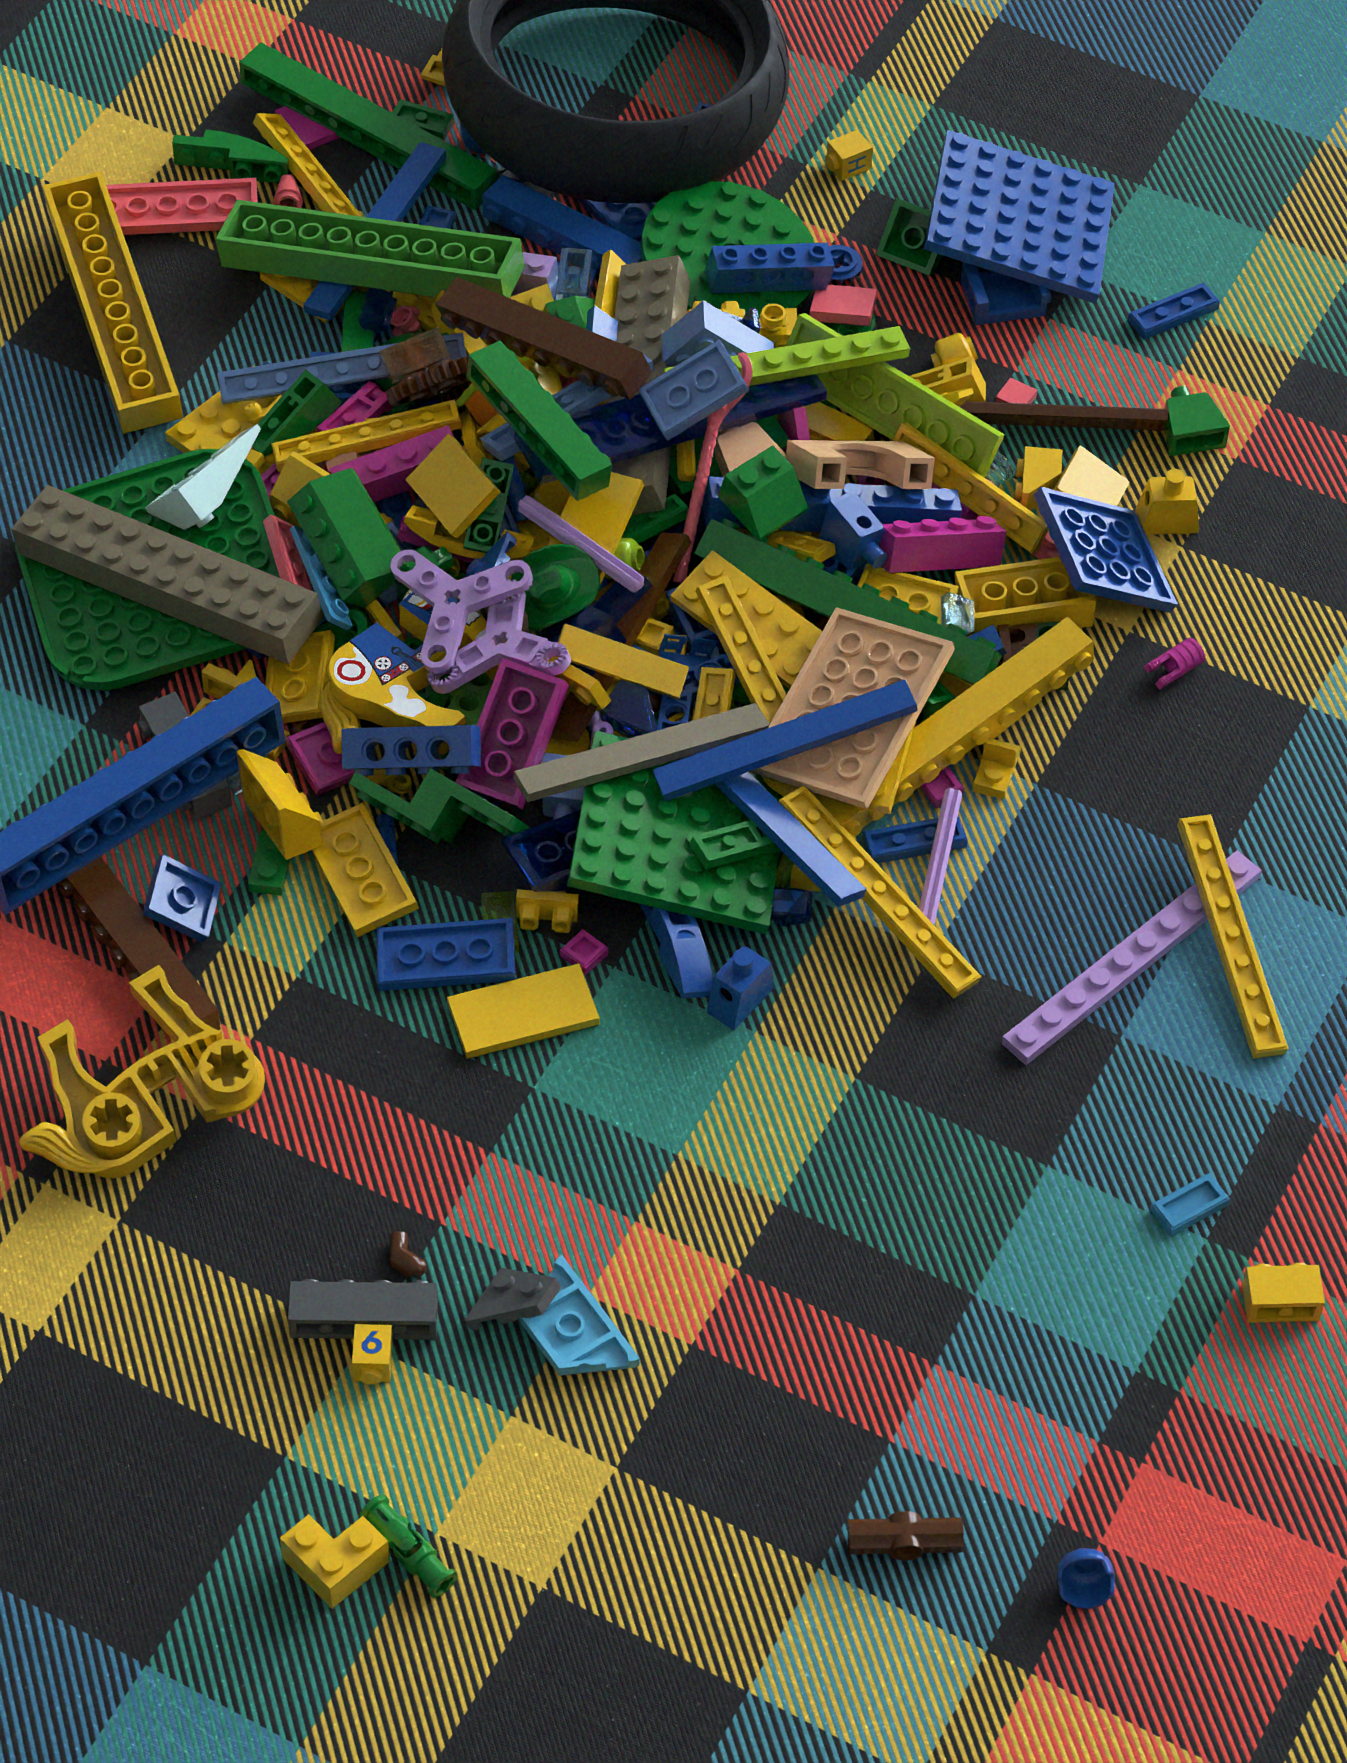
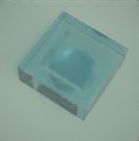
[941,592,975,634]

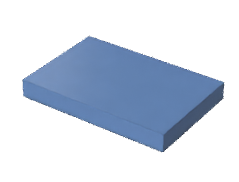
[638,339,749,441]

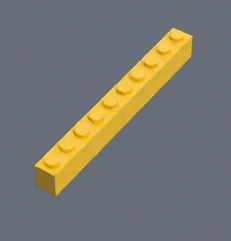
[817,617,1094,837]

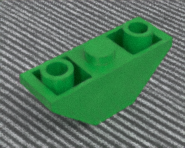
[463,458,514,554]

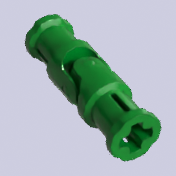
[360,1494,458,1598]

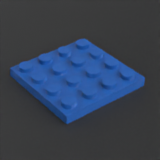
[1034,487,1178,613]

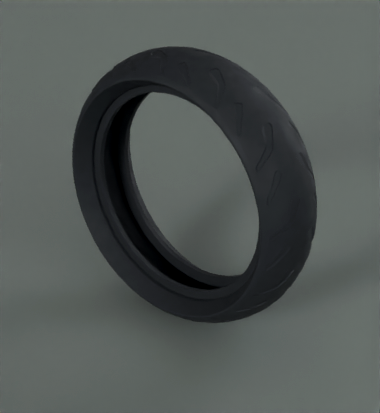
[442,0,789,203]

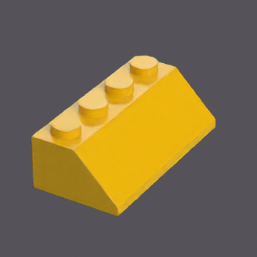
[955,556,1096,637]

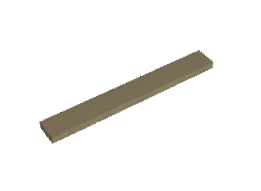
[513,703,770,802]

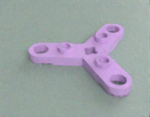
[390,550,533,674]
[427,579,571,694]

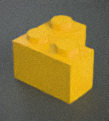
[280,1514,390,1609]

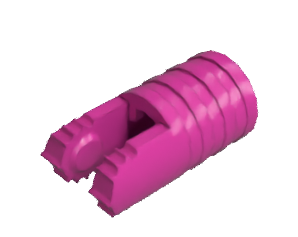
[1143,638,1205,690]

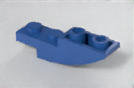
[639,904,713,998]

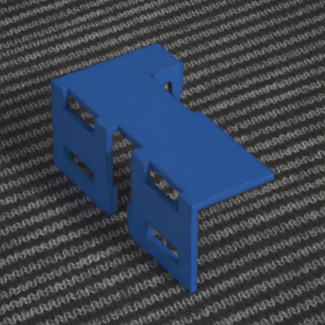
[658,634,717,668]

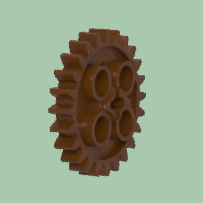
[385,356,469,407]

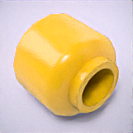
[930,333,978,367]

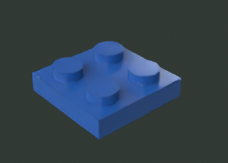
[143,854,222,943]

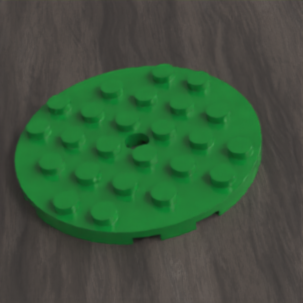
[640,181,815,326]

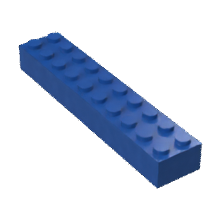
[0,677,286,915]

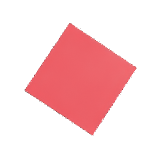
[810,285,877,326]

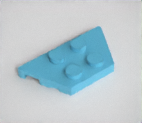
[519,1255,640,1376]

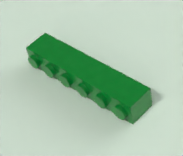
[466,341,612,501]

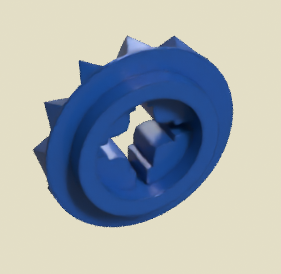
[829,245,863,284]

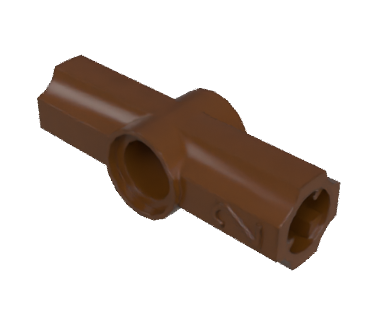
[847,1511,964,1561]

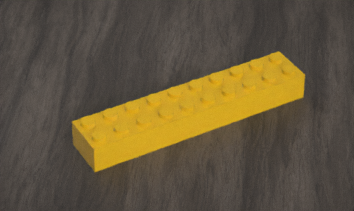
[43,171,183,434]

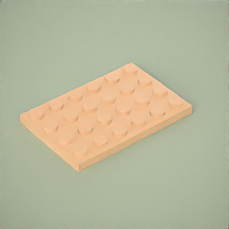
[750,607,955,809]

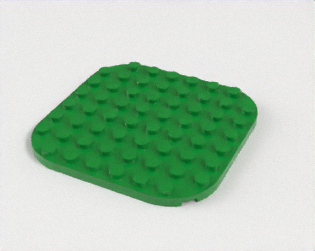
[15,449,280,691]

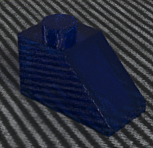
[599,679,659,738]

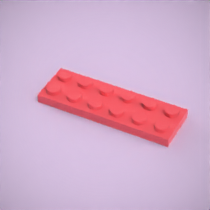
[106,178,258,235]

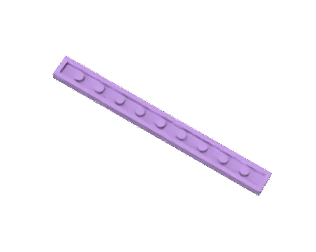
[1001,850,1262,1065]

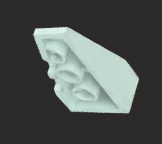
[145,424,261,530]

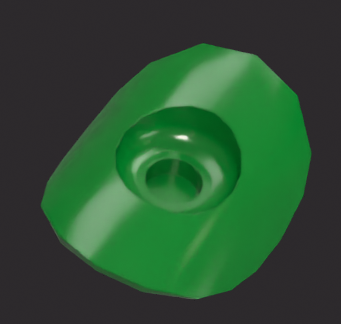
[511,544,601,631]

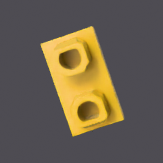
[516,879,579,933]

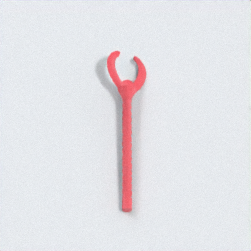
[672,352,753,585]

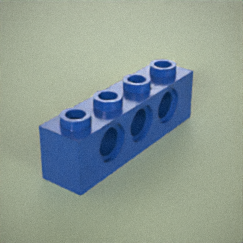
[705,243,835,293]
[342,725,481,776]

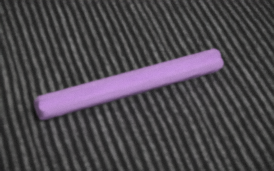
[518,495,644,593]
[919,788,962,925]

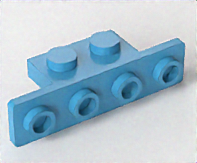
[290,525,353,630]

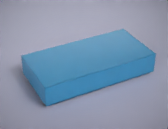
[1150,1173,1230,1236]

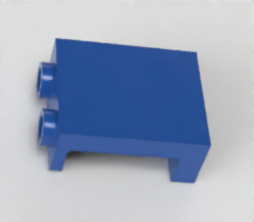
[960,262,1051,325]

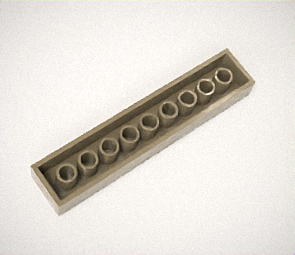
[598,255,690,515]
[11,485,323,664]

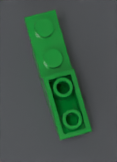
[172,129,289,183]

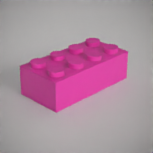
[455,658,570,810]

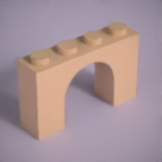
[786,440,935,489]

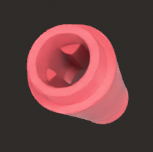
[273,174,303,208]

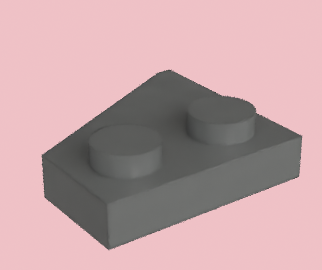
[465,1268,561,1330]

